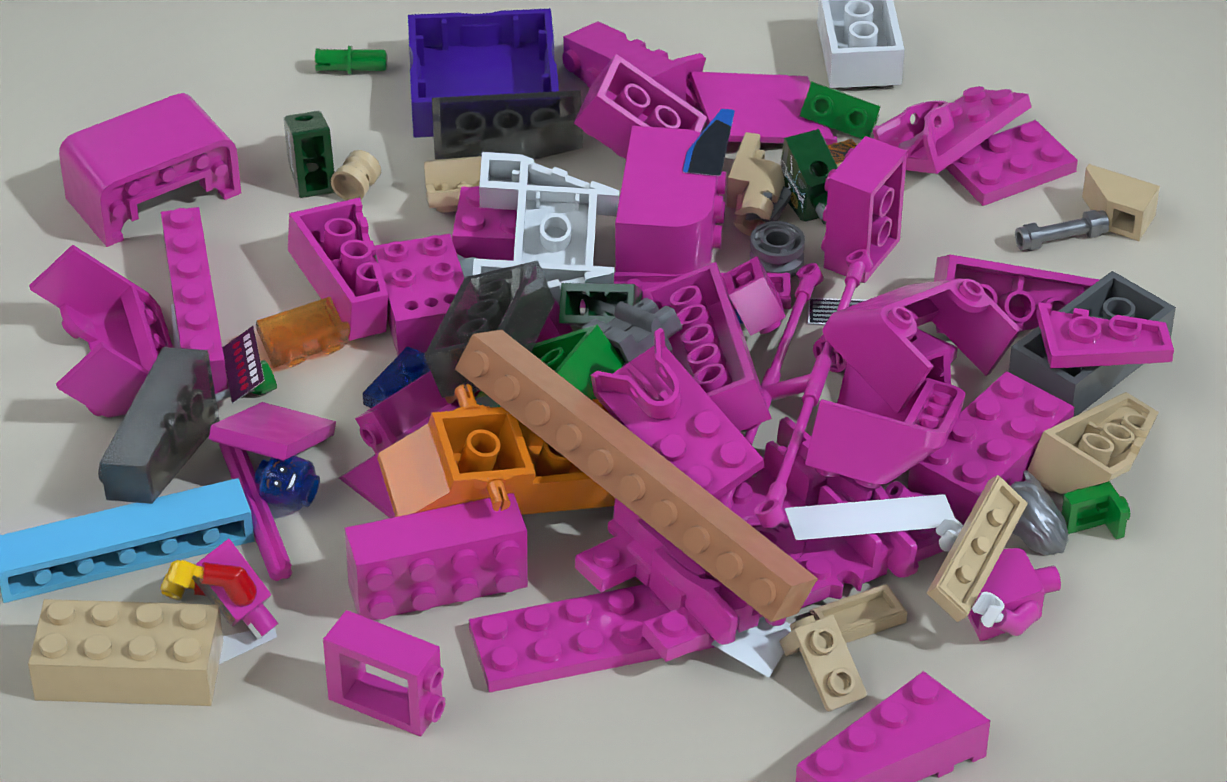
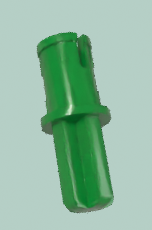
[315,46,388,74]

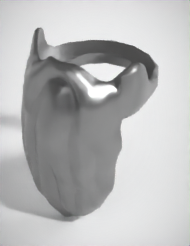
[1010,470,1068,556]

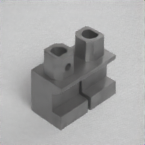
[581,298,683,367]

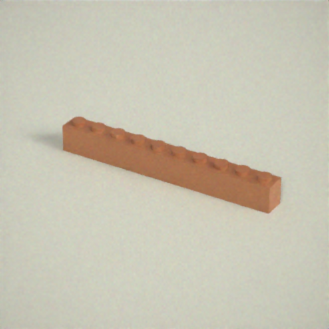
[455,330,818,622]

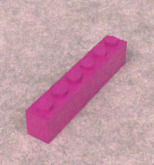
[161,207,228,401]

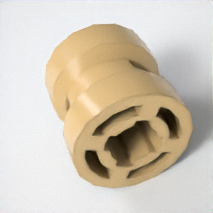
[331,150,381,200]

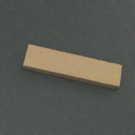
[927,475,1028,622]

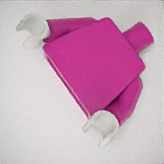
[936,517,1061,641]

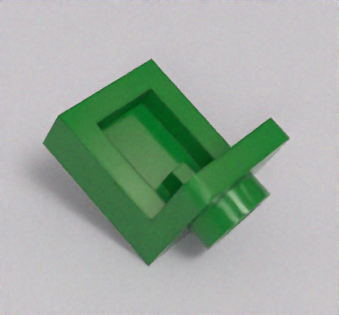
[1061,481,1130,540]

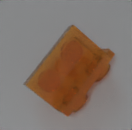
[255,297,351,368]

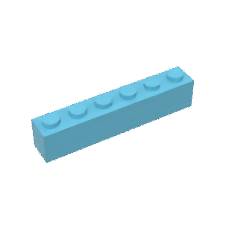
[0,478,254,603]

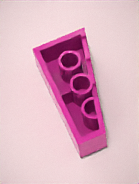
[562,21,687,102]
[288,197,388,340]

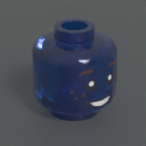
[254,455,320,512]

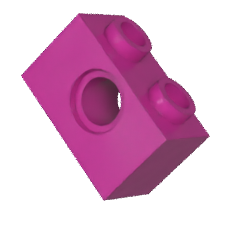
[723,256,786,336]

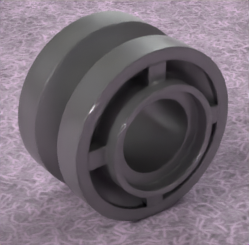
[750,221,805,278]

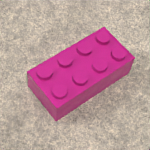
[907,371,1075,526]
[345,493,528,620]

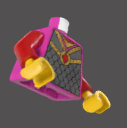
[160,538,279,640]

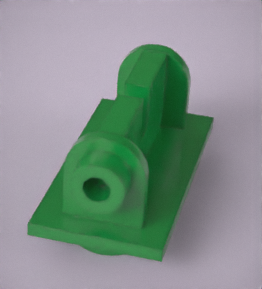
[800,81,881,139]

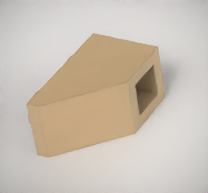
[1082,164,1160,241]

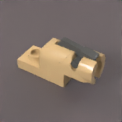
[727,132,791,236]

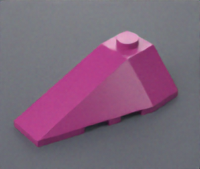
[934,254,1099,334]

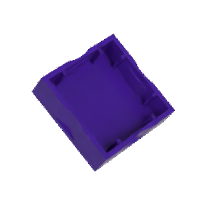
[408,8,560,138]

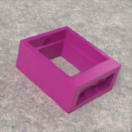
[323,610,446,737]

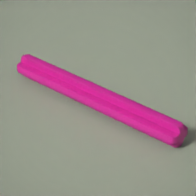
[219,443,292,581]

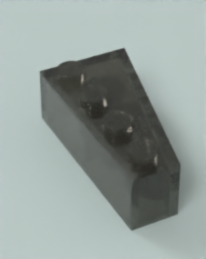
[432,90,583,160]
[98,347,220,504]

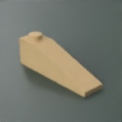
[1028,392,1159,494]

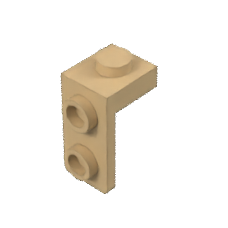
[779,614,867,712]

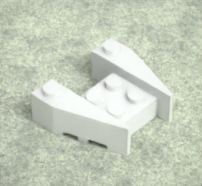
[471,152,619,317]

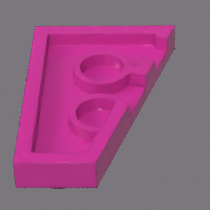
[1036,302,1174,368]

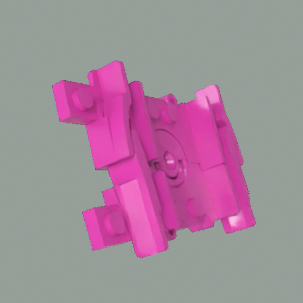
[575,417,943,662]

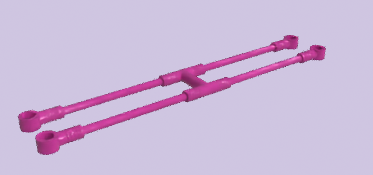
[718,249,873,528]

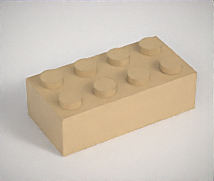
[28,599,223,706]

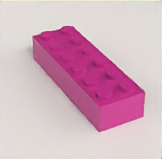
[642,262,772,431]

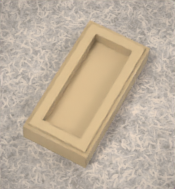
[810,584,907,643]

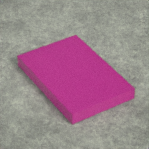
[209,402,336,461]

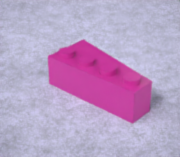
[796,671,990,782]

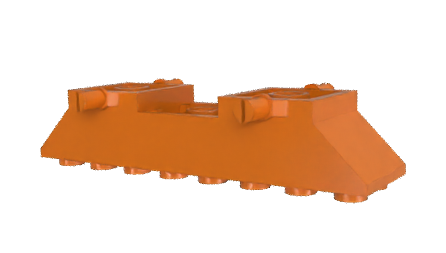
[377,384,615,517]

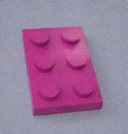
[945,120,1078,206]

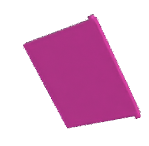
[689,71,837,145]

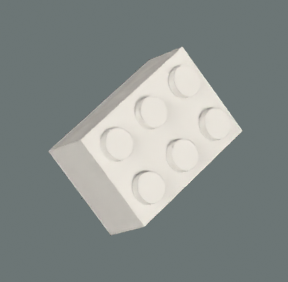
[817,0,905,89]

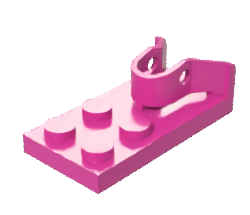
[873,86,1032,174]
[591,328,764,499]

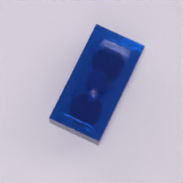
[362,346,441,408]

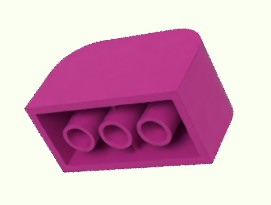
[615,126,726,274]

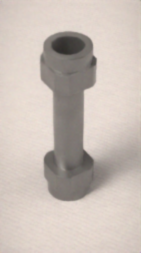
[1015,210,1109,251]

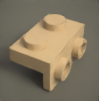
[424,156,482,212]

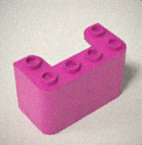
[59,93,242,247]

